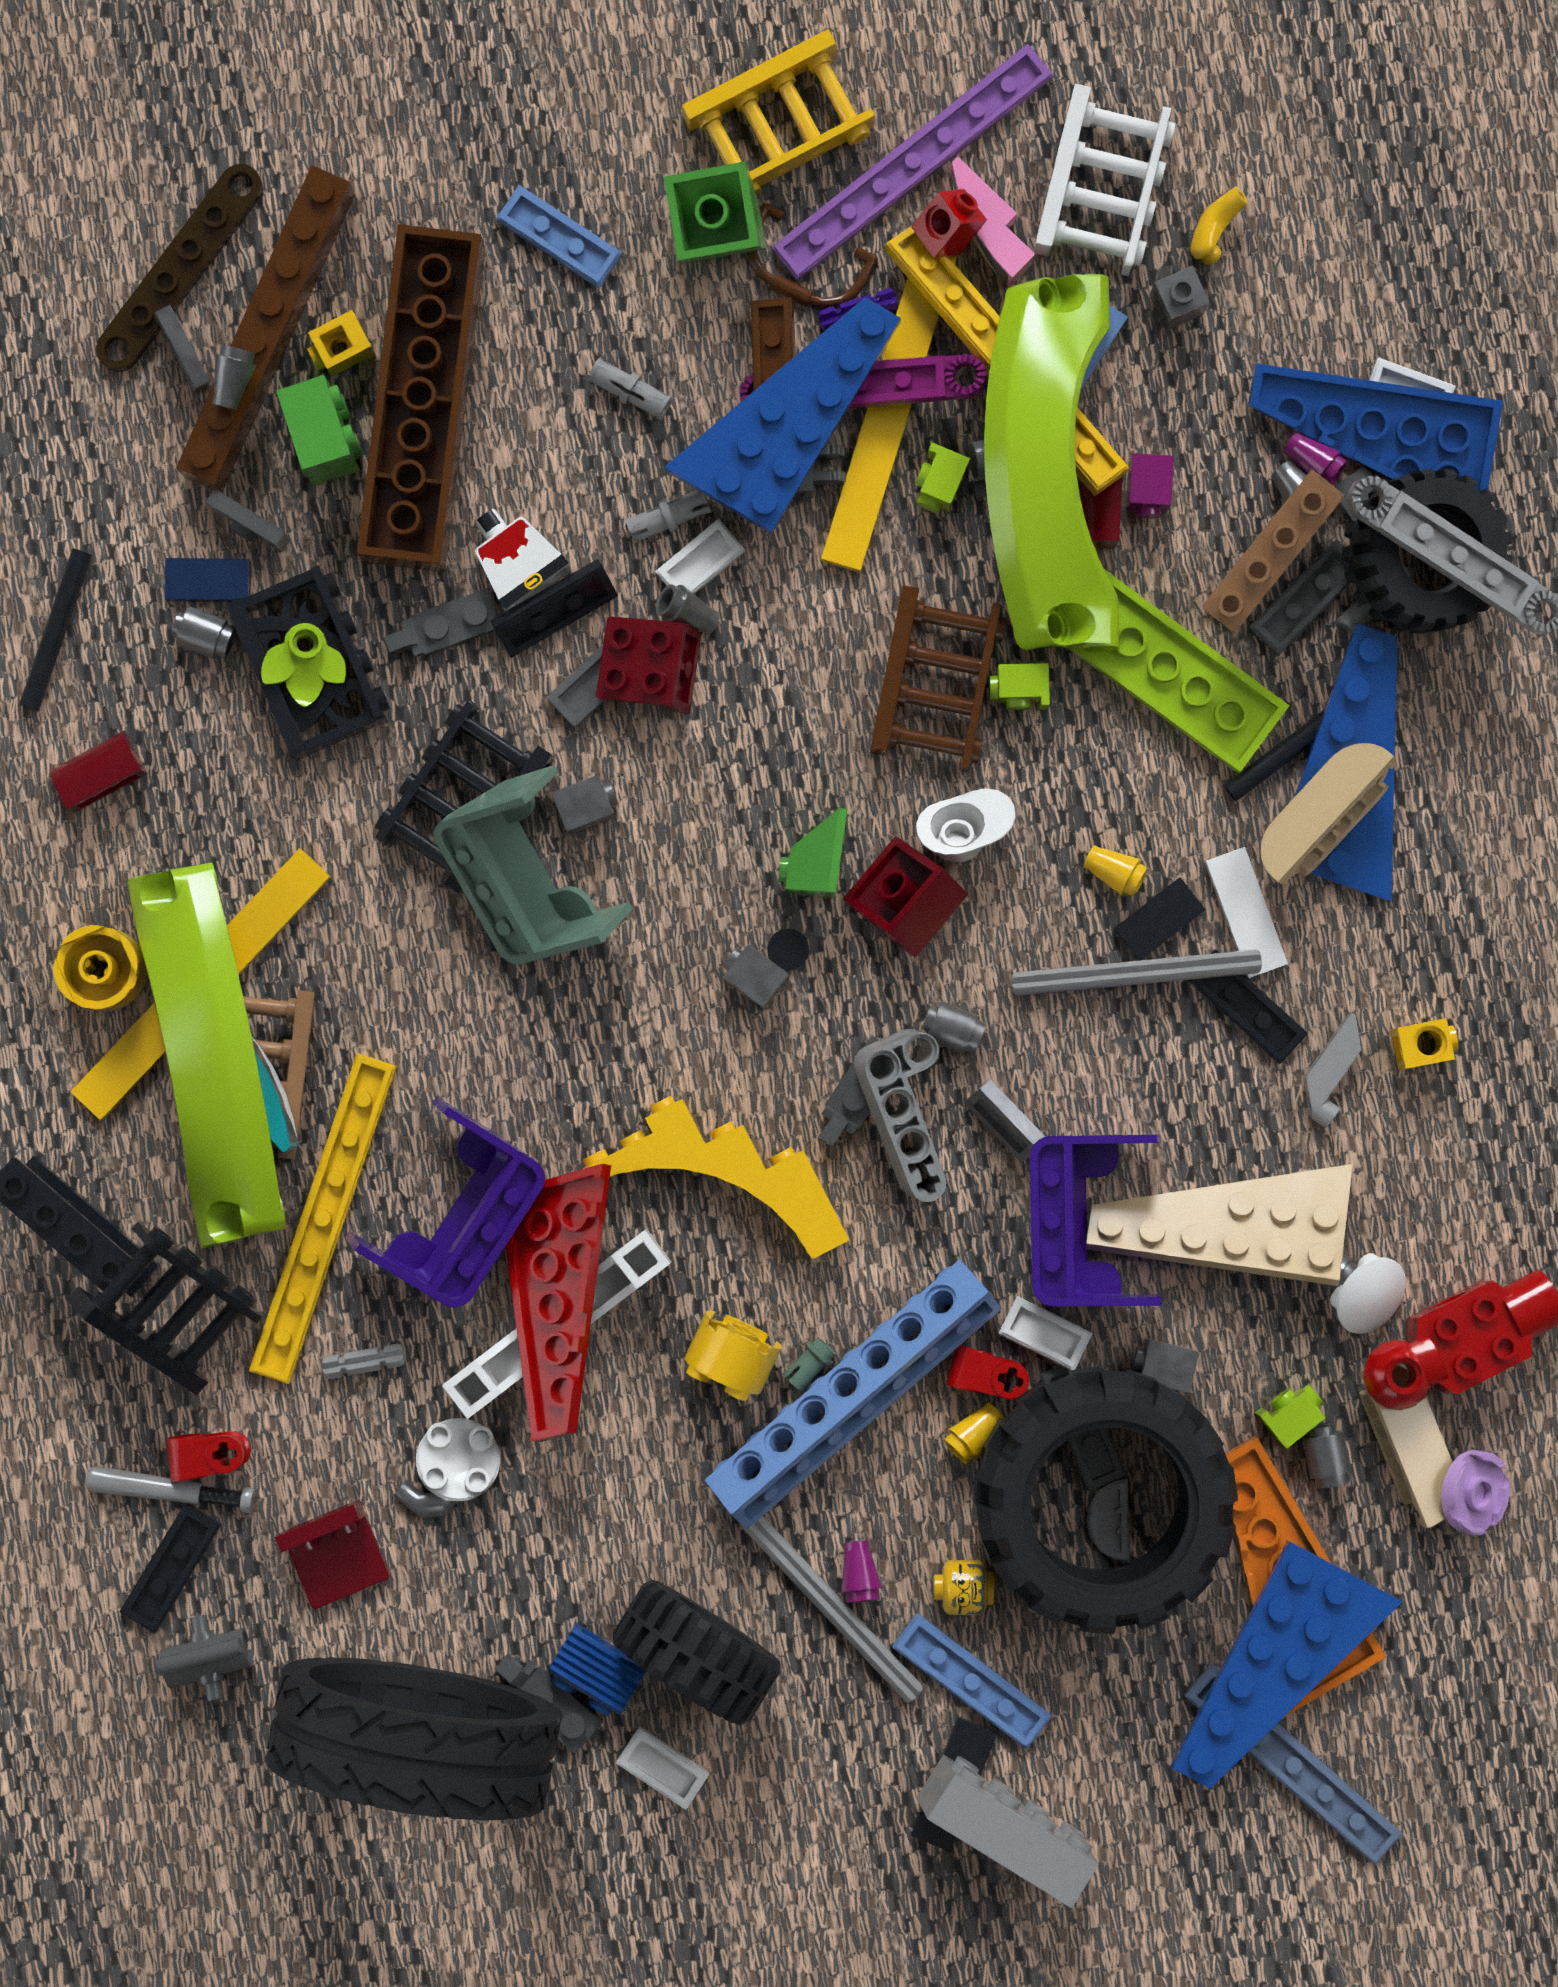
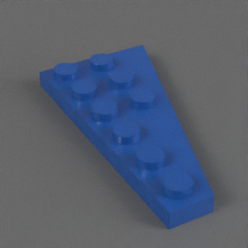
[664,297,901,535]
[1170,1540,1403,1788]

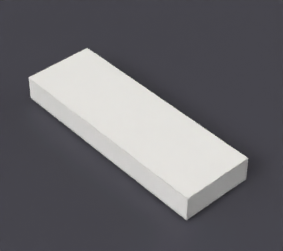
[1204,847,1288,978]

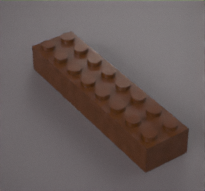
[357,224,485,572]

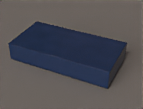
[165,558,251,602]

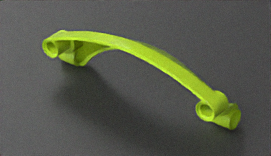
[984,274,1119,652]
[126,862,286,1249]

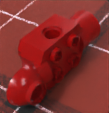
[1363,1270,1558,1410]

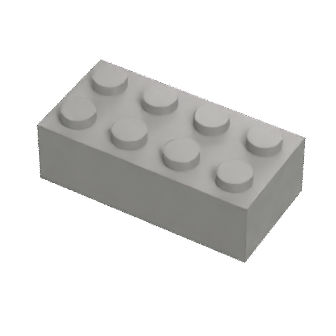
[916,1754,1099,1908]

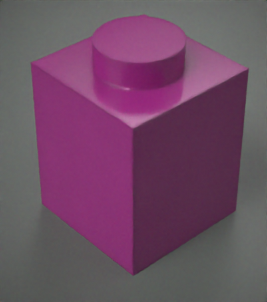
[1126,453,1174,519]

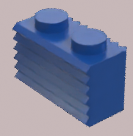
[548,1623,646,1716]

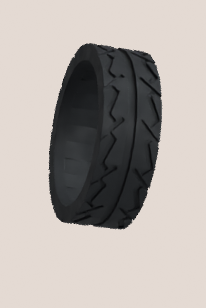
[265,1657,562,1821]

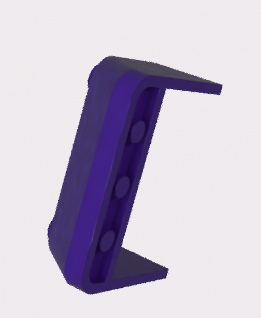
[345,1096,545,1307]
[1030,1134,1164,1306]

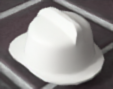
[916,788,1016,863]

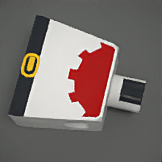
[474,509,571,612]

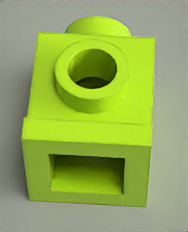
[915,442,970,513]
[988,663,1050,710]
[1255,1384,1326,1449]

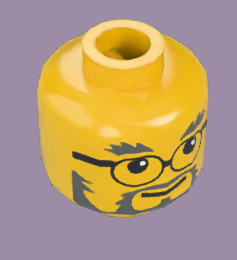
[933,1560,994,1615]

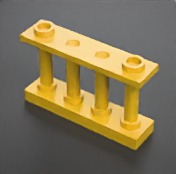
[682,29,875,196]

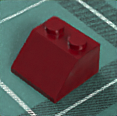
[843,836,969,958]

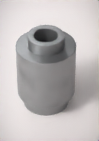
[171,607,237,659]
[921,1001,986,1054]
[1302,1424,1352,1489]

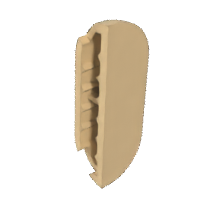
[1261,743,1397,885]
[1359,1366,1453,1528]

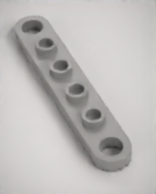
[1347,476,1558,634]

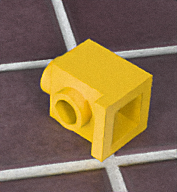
[307,310,376,377]

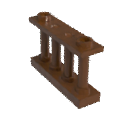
[870,585,1007,772]

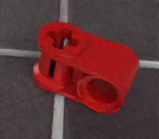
[946,1345,1029,1399]
[166,1431,251,1481]

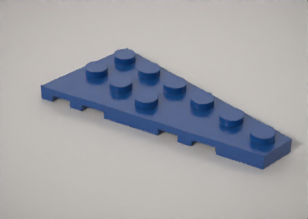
[1248,363,1503,491]
[1294,623,1397,901]

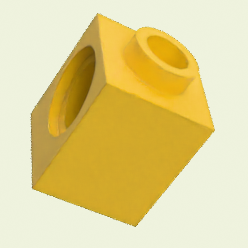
[1390,1018,1458,1070]

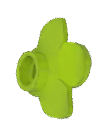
[261,623,346,707]

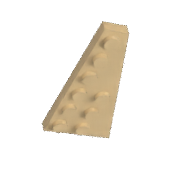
[1086,1164,1353,1286]

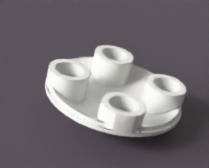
[1330,1253,1406,1334]
[416,1418,500,1502]

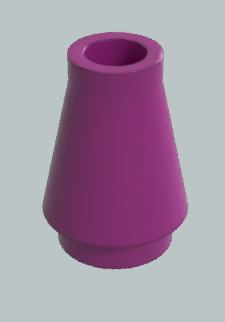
[1283,432,1348,485]
[841,1540,883,1603]

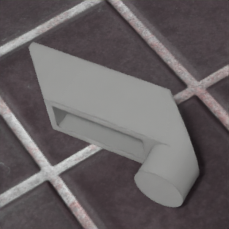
[1303,1013,1361,1128]

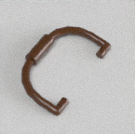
[747,203,878,308]

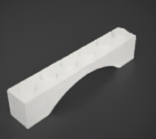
[442,1229,672,1419]

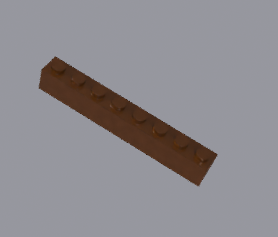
[176,165,355,493]

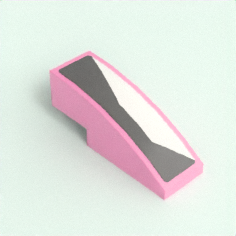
[950,156,1035,287]

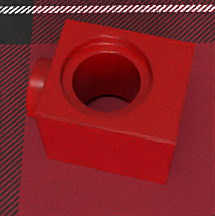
[911,189,987,258]

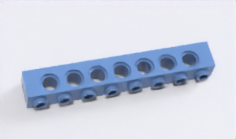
[705,1259,1002,1529]

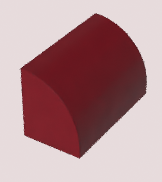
[1077,458,1124,549]
[50,730,148,813]

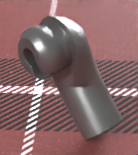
[393,1480,457,1518]

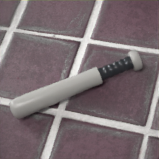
[86,1466,255,1513]

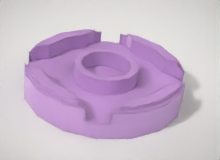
[1441,1450,1510,1535]

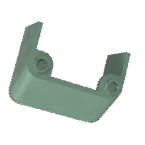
[434,765,633,965]

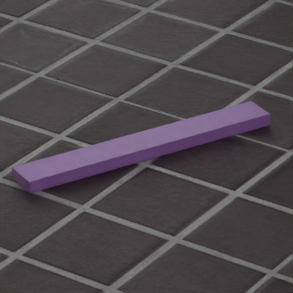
[772,44,1054,281]

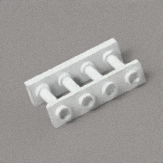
[1033,83,1176,276]

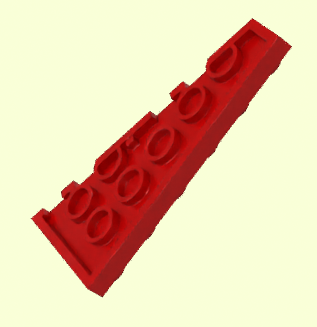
[505,1164,611,1442]

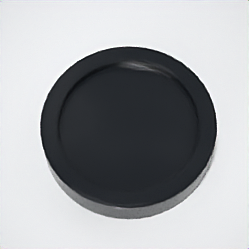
[767,929,809,970]

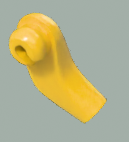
[1190,186,1248,265]

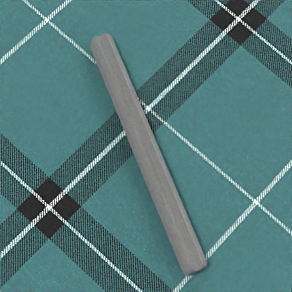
[1012,950,1262,996]
[739,1516,923,1703]

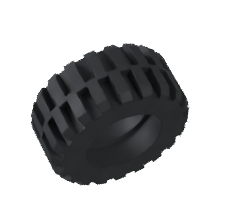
[1342,468,1513,634]
[613,1580,780,1726]

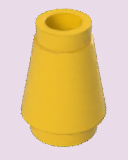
[1083,845,1148,897]
[943,1402,1005,1464]

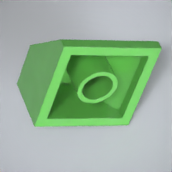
[778,808,848,899]

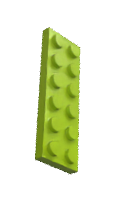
[1067,569,1290,774]

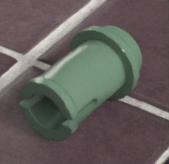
[783,1337,836,1392]

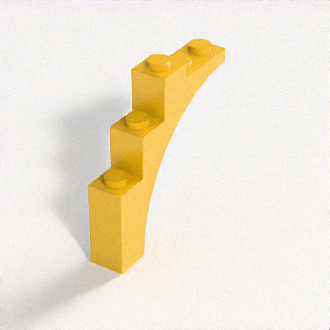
[583,1095,849,1259]

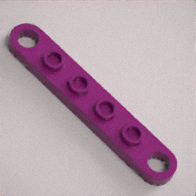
[739,354,988,409]

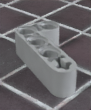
[854,1029,946,1202]

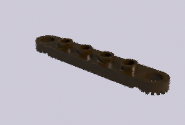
[96,164,263,372]

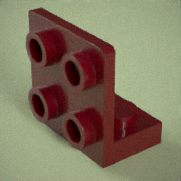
[596,616,702,714]
[275,1499,390,1609]

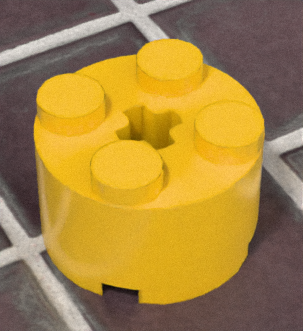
[53,925,147,1011]
[684,1310,782,1401]

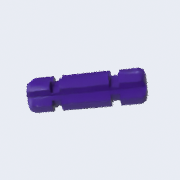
[818,288,899,332]

